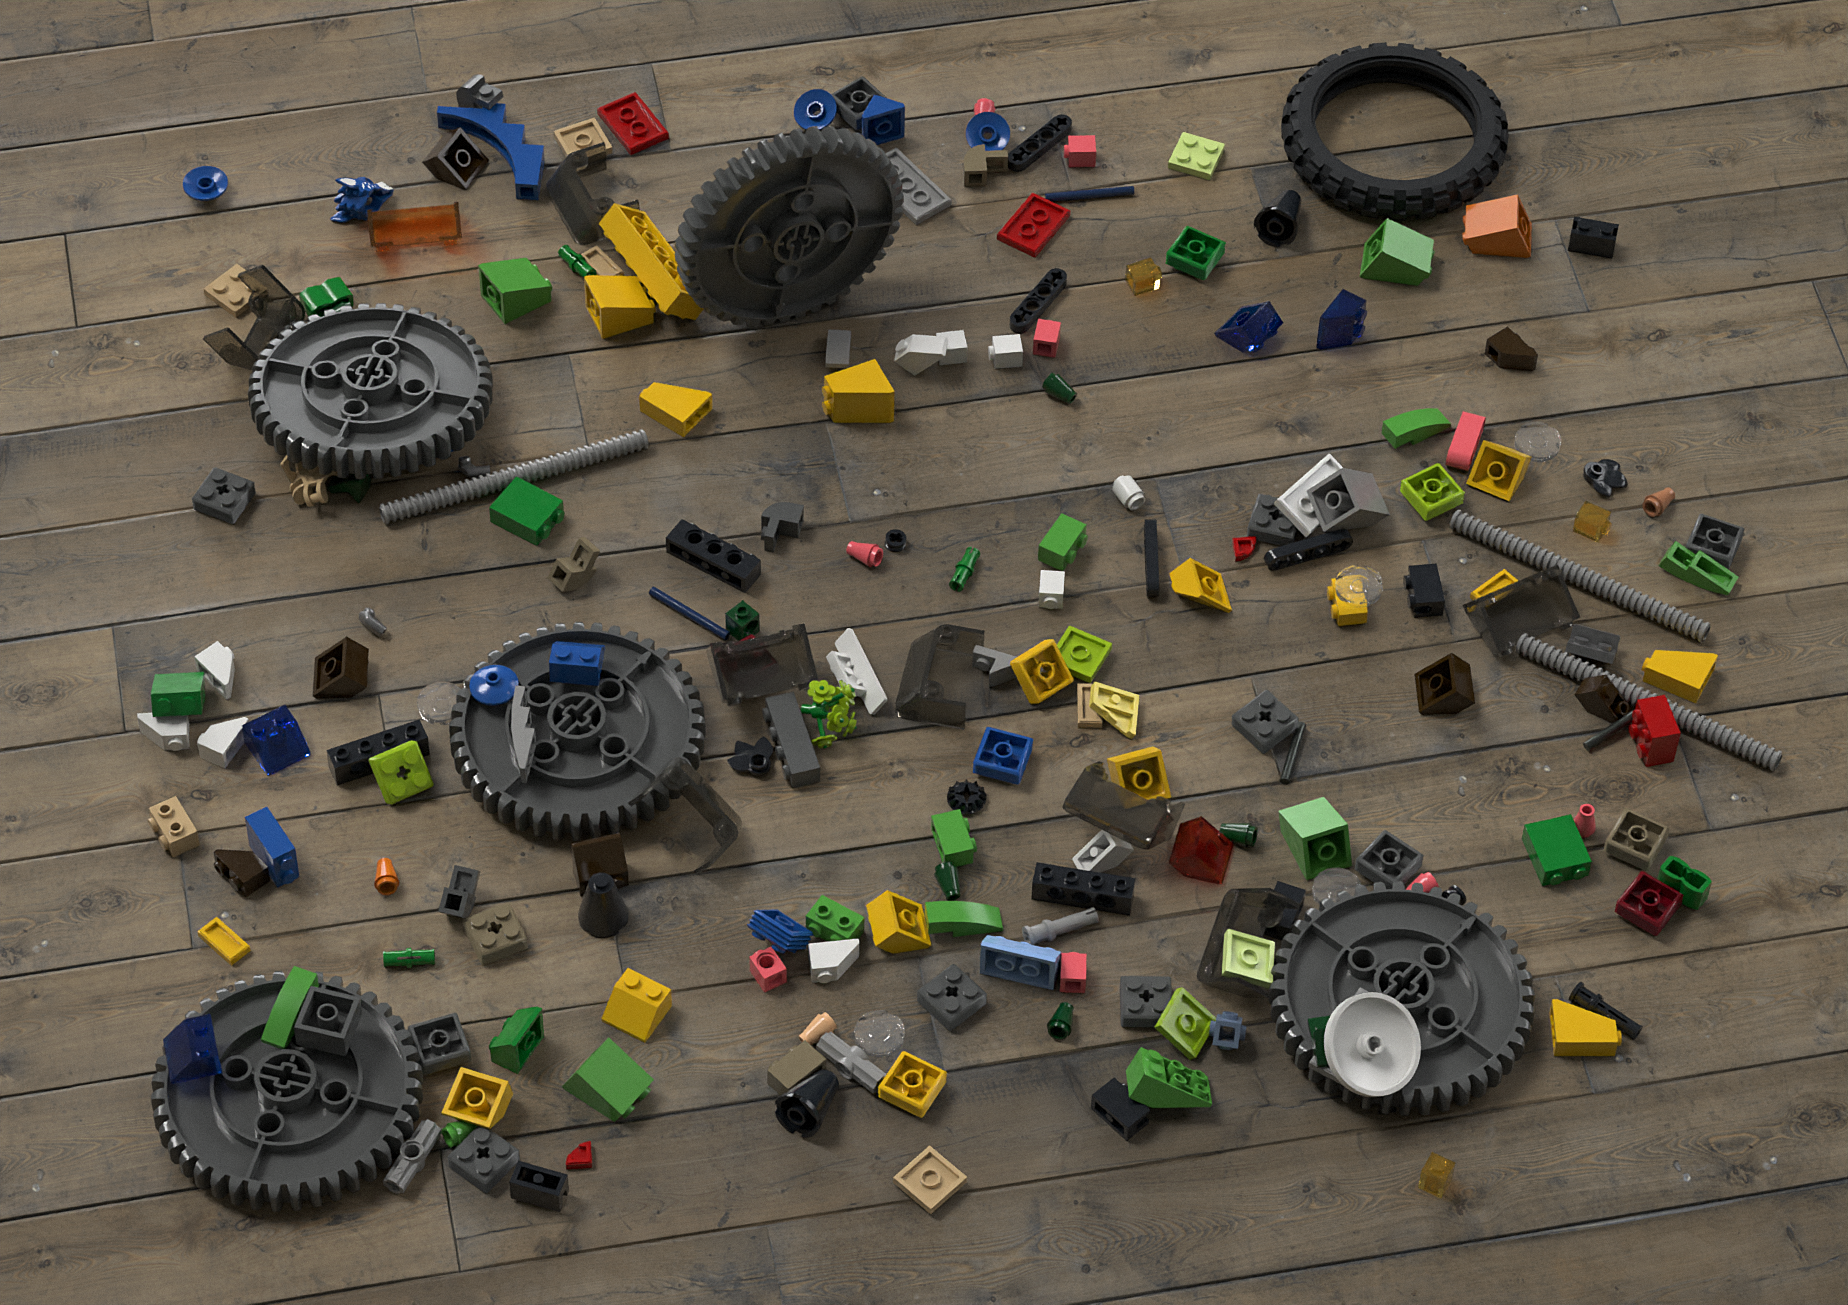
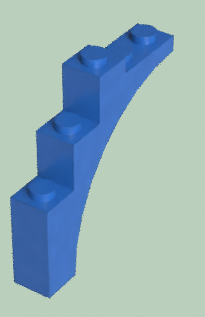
[437,103,545,200]

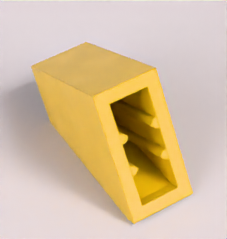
[639,382,713,437]
[1641,650,1718,703]
[1549,999,1622,1056]

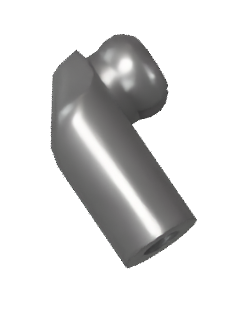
[458,456,490,478]
[359,608,387,637]

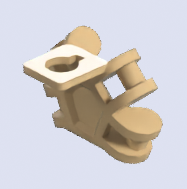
[280,455,337,507]

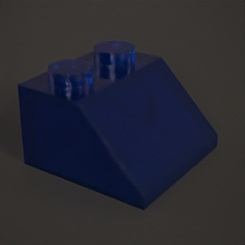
[1316,289,1367,350]
[1214,301,1283,352]
[242,704,311,776]
[163,1014,223,1084]

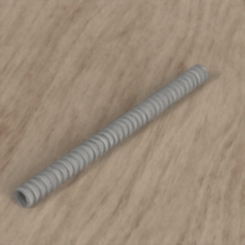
[379,429,649,524]
[1450,510,1711,642]
[1516,633,1783,771]

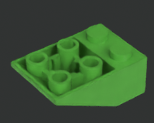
[1126,1047,1212,1108]

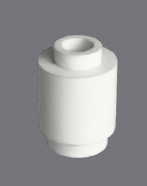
[1112,476,1145,511]

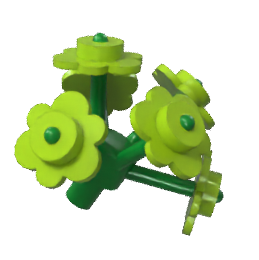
[801,680,857,748]

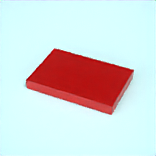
[597,92,669,155]
[997,193,1071,258]

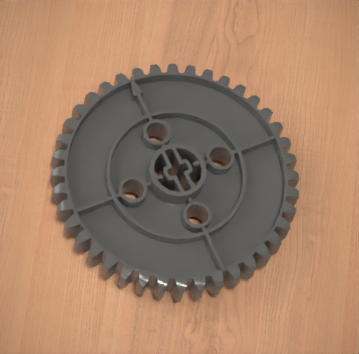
[675,126,904,327]
[248,303,493,479]
[449,622,706,841]
[1268,881,1535,1116]
[151,971,423,1212]

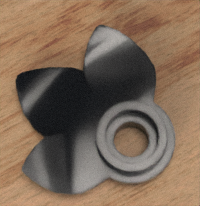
[1583,459,1628,497]
[727,737,773,776]

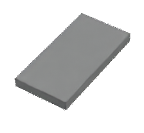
[886,148,952,225]

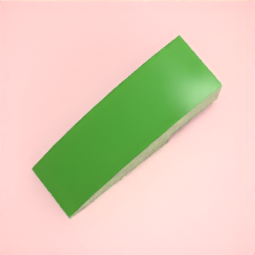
[1382,408,1451,448]
[1658,541,1738,595]
[925,901,1003,937]
[261,966,319,1049]

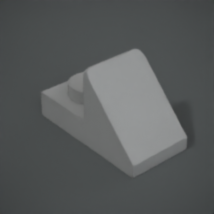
[972,645,1017,687]

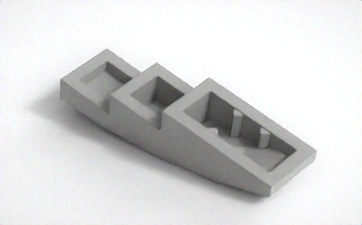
[511,686,537,783]

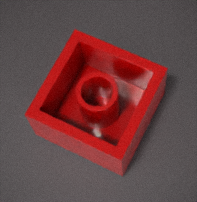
[1629,695,1681,767]

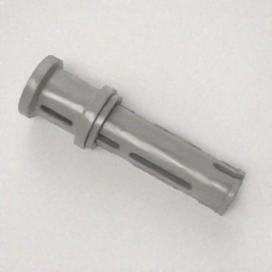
[1022,908,1099,946]

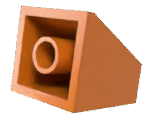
[1462,194,1532,258]

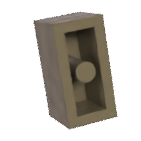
[767,1040,826,1095]

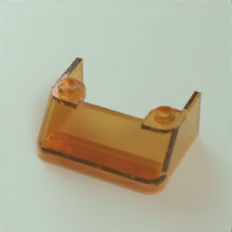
[367,202,462,252]

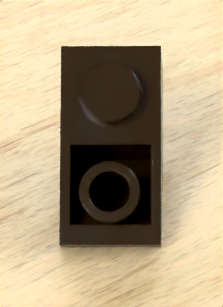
[1484,326,1538,371]
[1574,674,1632,724]
[213,849,270,897]

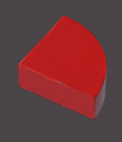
[1232,536,1256,562]
[566,1141,592,1170]

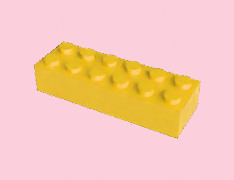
[599,203,704,320]

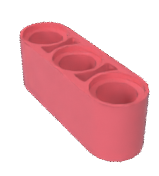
[1445,411,1486,471]

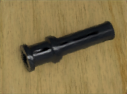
[1568,982,1643,1040]

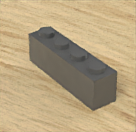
[762,691,820,788]

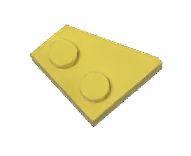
[1089,682,1139,739]

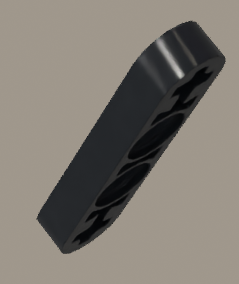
[1008,114,1072,172]
[1009,268,1067,334]
[1144,519,1159,597]
[1264,529,1353,571]

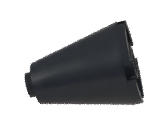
[1254,190,1301,247]
[578,873,628,938]
[775,1070,839,1138]

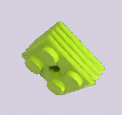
[1400,463,1465,521]
[369,740,434,804]

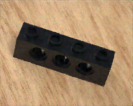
[666,519,761,593]
[326,719,430,786]
[1031,862,1136,916]

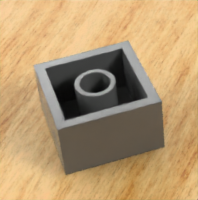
[294,986,362,1056]

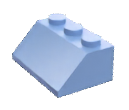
[980,935,1061,990]

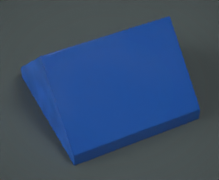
[862,94,905,145]

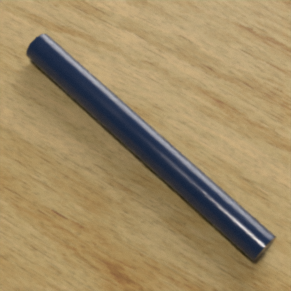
[1045,186,1134,202]
[649,586,731,640]

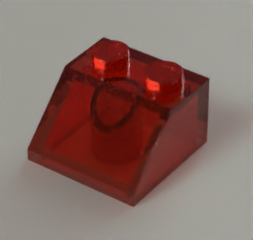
[1169,816,1234,885]

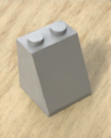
[1306,468,1390,532]

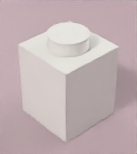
[936,330,967,365]
[988,334,1023,369]
[1039,570,1065,609]

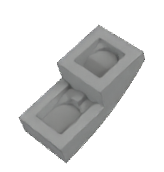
[825,330,851,368]

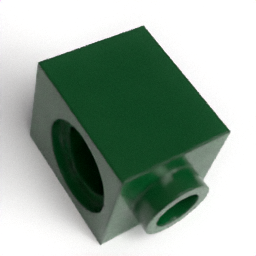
[725,600,760,641]

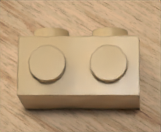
[148,796,200,857]

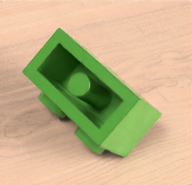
[1038,513,1088,571]
[931,809,977,867]
[806,895,865,942]

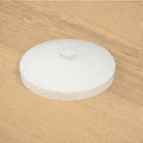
[1324,992,1421,1097]

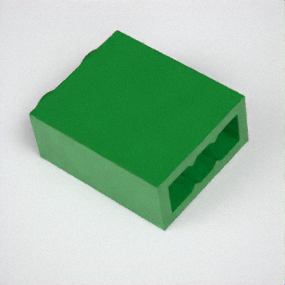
[489,476,565,546]
[151,672,206,717]
[1522,814,1592,886]

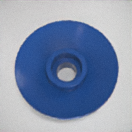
[794,89,837,130]
[966,112,1010,151]
[183,166,228,201]
[469,665,519,705]

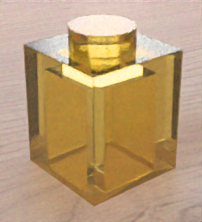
[1125,257,1162,296]
[1573,501,1612,542]
[1418,1152,1456,1199]

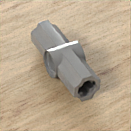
[816,1032,887,1094]
[383,1119,442,1194]

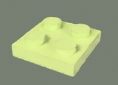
[1168,132,1225,180]
[1222,929,1275,989]

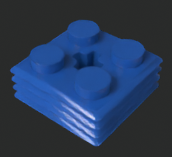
[973,727,1033,785]
[747,909,814,953]

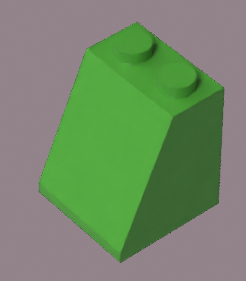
[1360,218,1435,286]
[478,258,553,324]
[1278,797,1352,880]
[562,1038,654,1122]

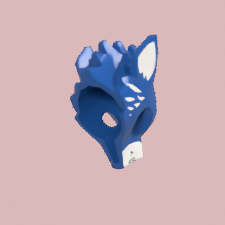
[330,177,394,222]

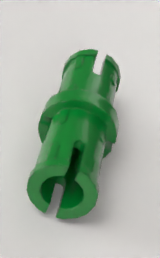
[558,245,597,278]
[949,547,981,592]
[383,948,435,968]

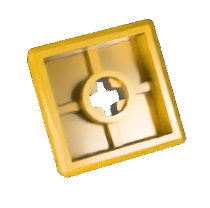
[1010,639,1074,704]
[878,1051,947,1118]

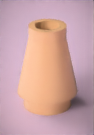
[798,1012,837,1045]

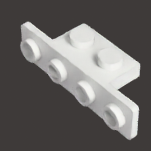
[826,628,888,715]

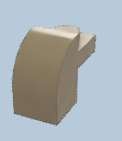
[963,144,1008,187]
[547,537,600,592]

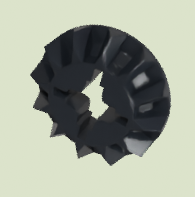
[947,779,986,814]

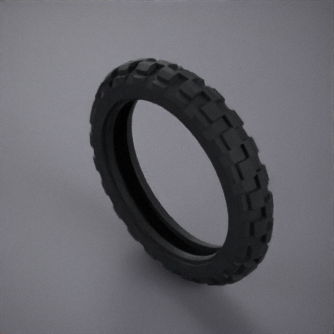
[1281,42,1509,221]

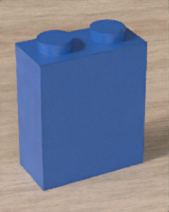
[245,807,300,888]

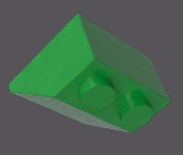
[489,1006,544,1074]

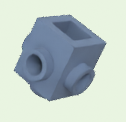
[1209,1011,1247,1050]

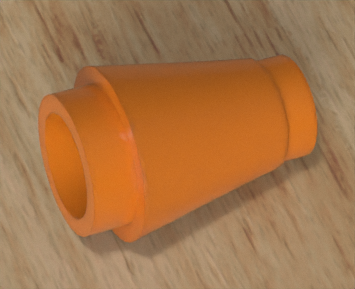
[374,858,399,895]

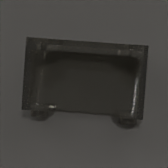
[1462,565,1580,657]
[706,623,818,707]

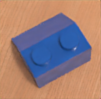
[549,641,605,686]

